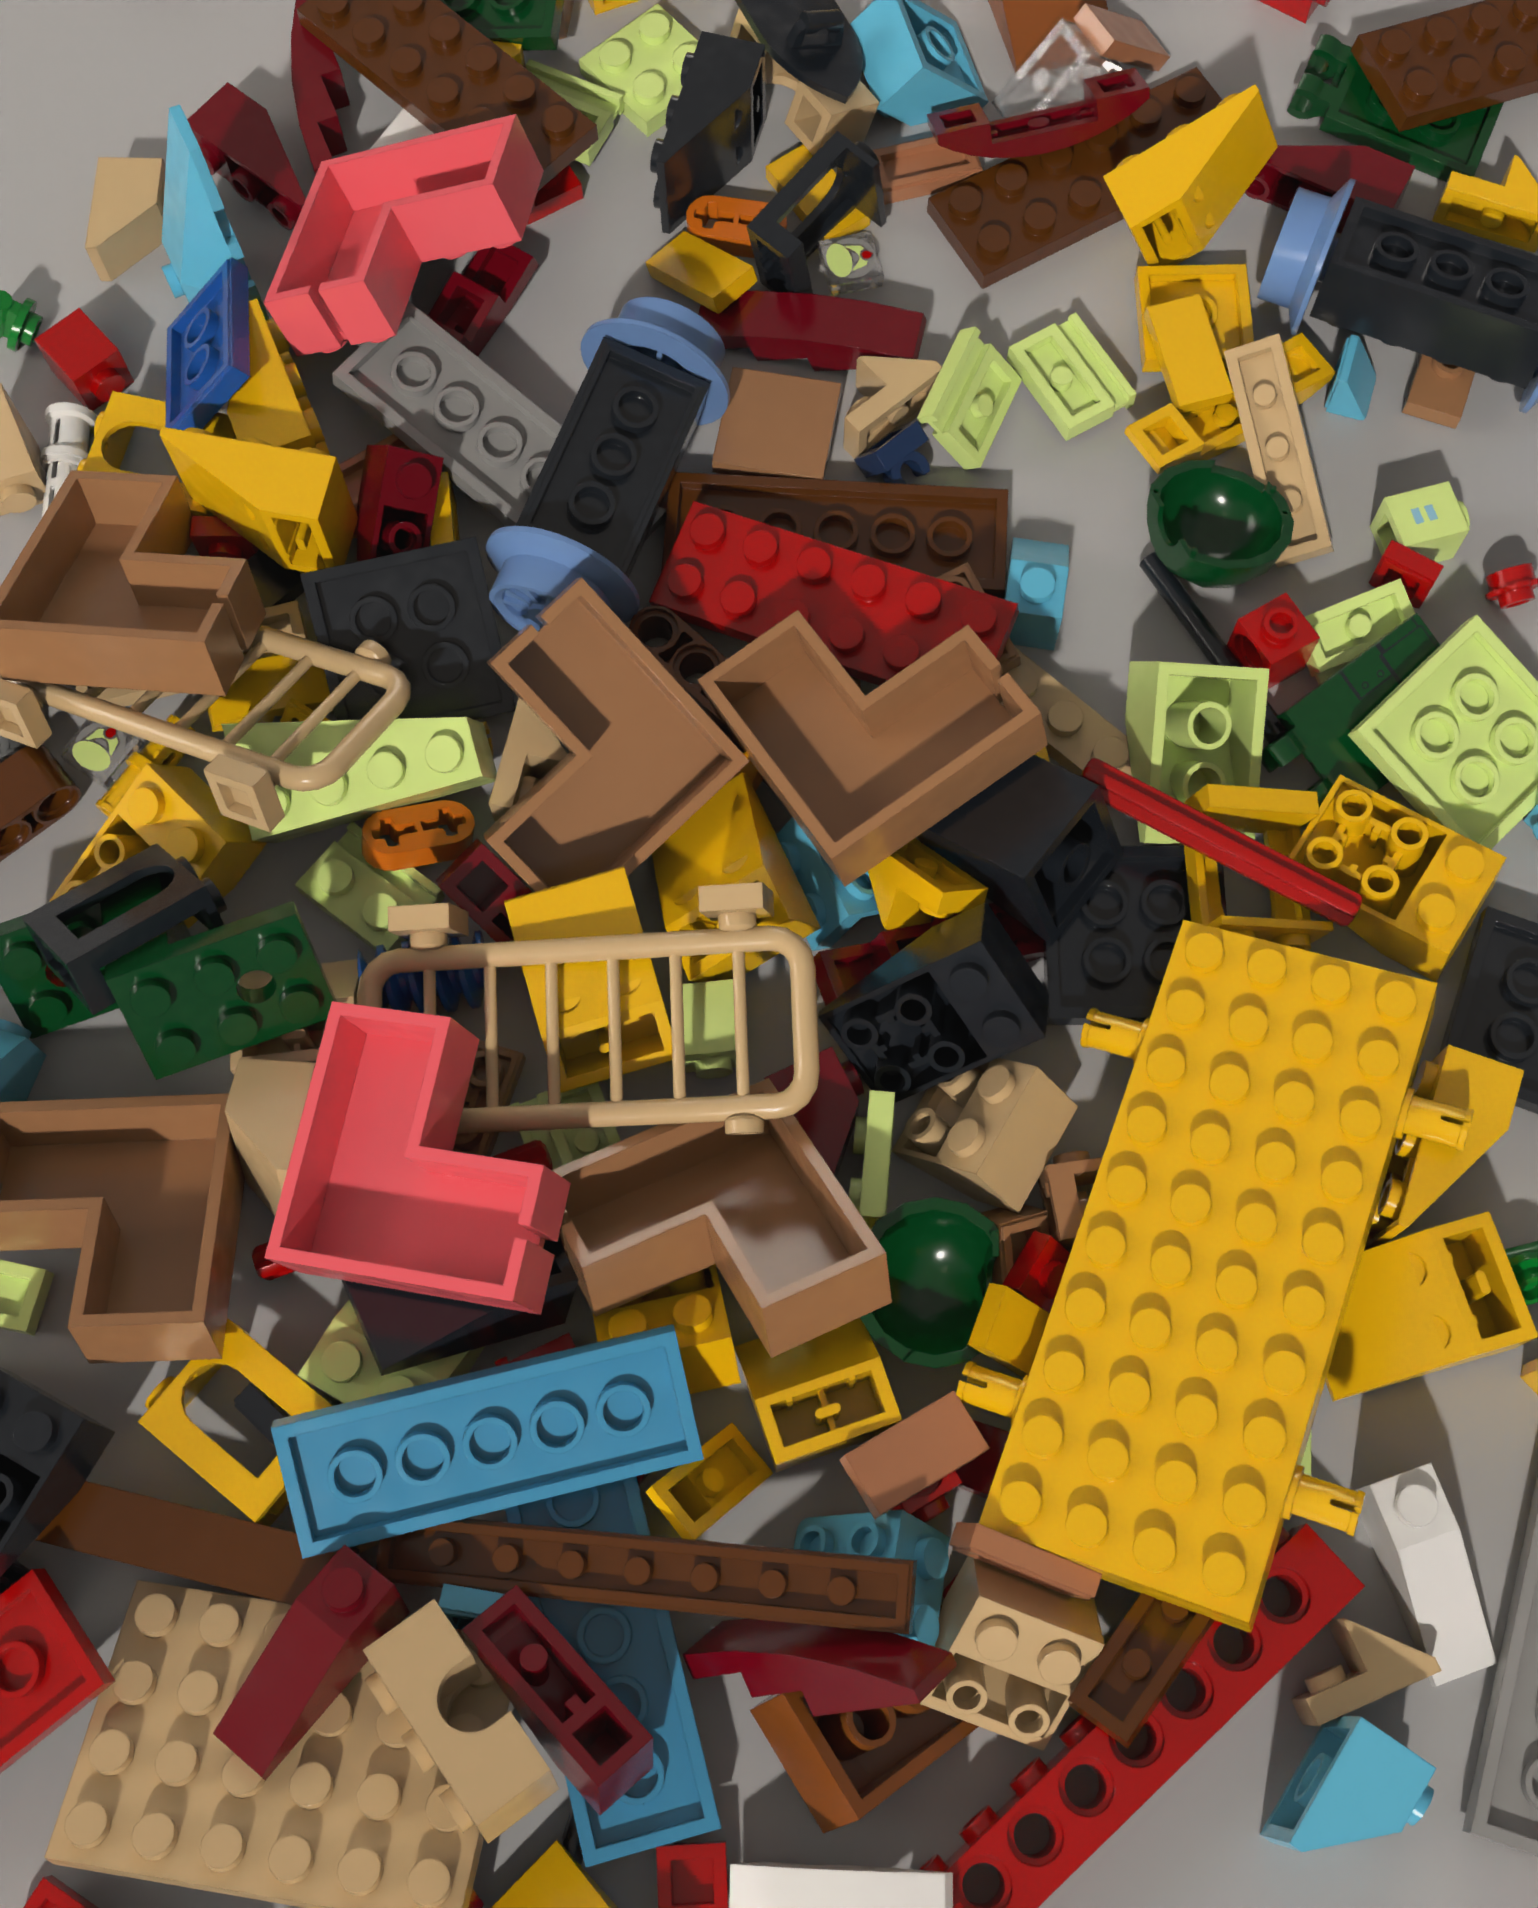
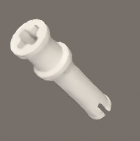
[40,402,97,519]

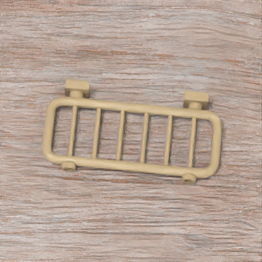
[0,625,411,832]
[357,882,820,1135]

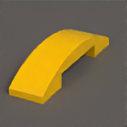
[1124,332,1336,474]

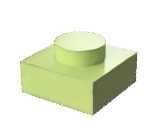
[0,1259,54,1336]

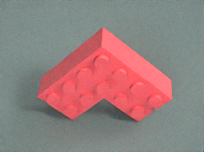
[263,114,544,357]
[264,1001,571,1315]

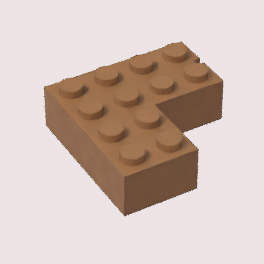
[0,470,266,696]
[483,577,749,892]
[697,610,1048,887]
[552,1078,892,1358]
[0,1093,245,1364]

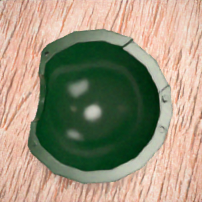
[1147,460,1294,588]
[860,1197,999,1369]

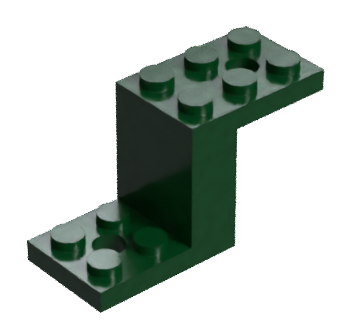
[0,873,337,1080]

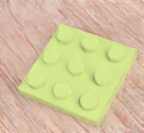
[1348,615,1538,849]

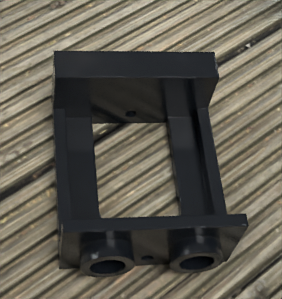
[747,131,887,294]
[22,843,227,1015]

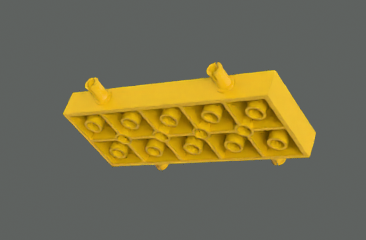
[956,920,1474,1633]

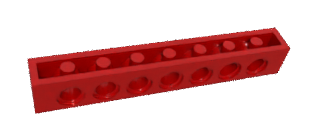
[918,1523,1365,1908]

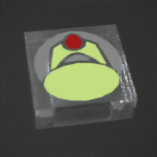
[818,231,884,297]
[59,720,146,790]

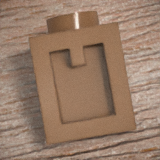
[1038,1151,1103,1250]

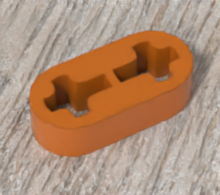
[686,195,787,258]
[361,800,475,871]

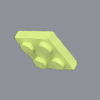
[579,3,698,137]

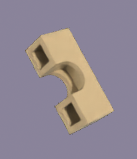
[730,8,879,156]
[363,1599,559,1844]

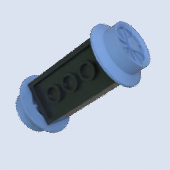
[1257,178,1538,413]
[485,297,730,631]

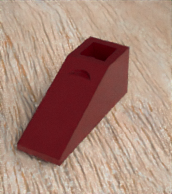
[187,82,306,230]
[1245,145,1416,234]
[357,444,444,561]

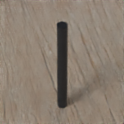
[1139,552,1286,743]

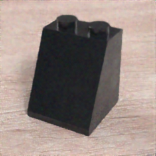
[918,755,1124,944]

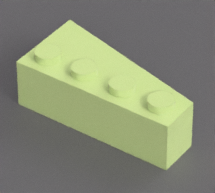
[221,717,497,843]

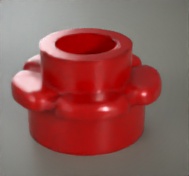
[1485,563,1538,609]

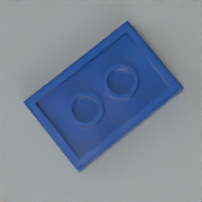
[165,257,250,430]

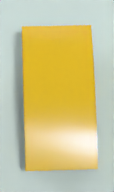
[208,655,332,732]

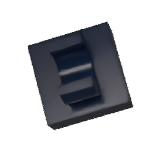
[854,420,930,484]

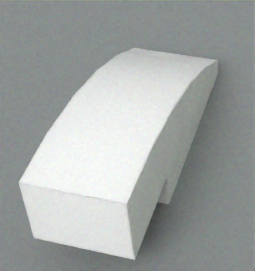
[729,1861,953,1908]

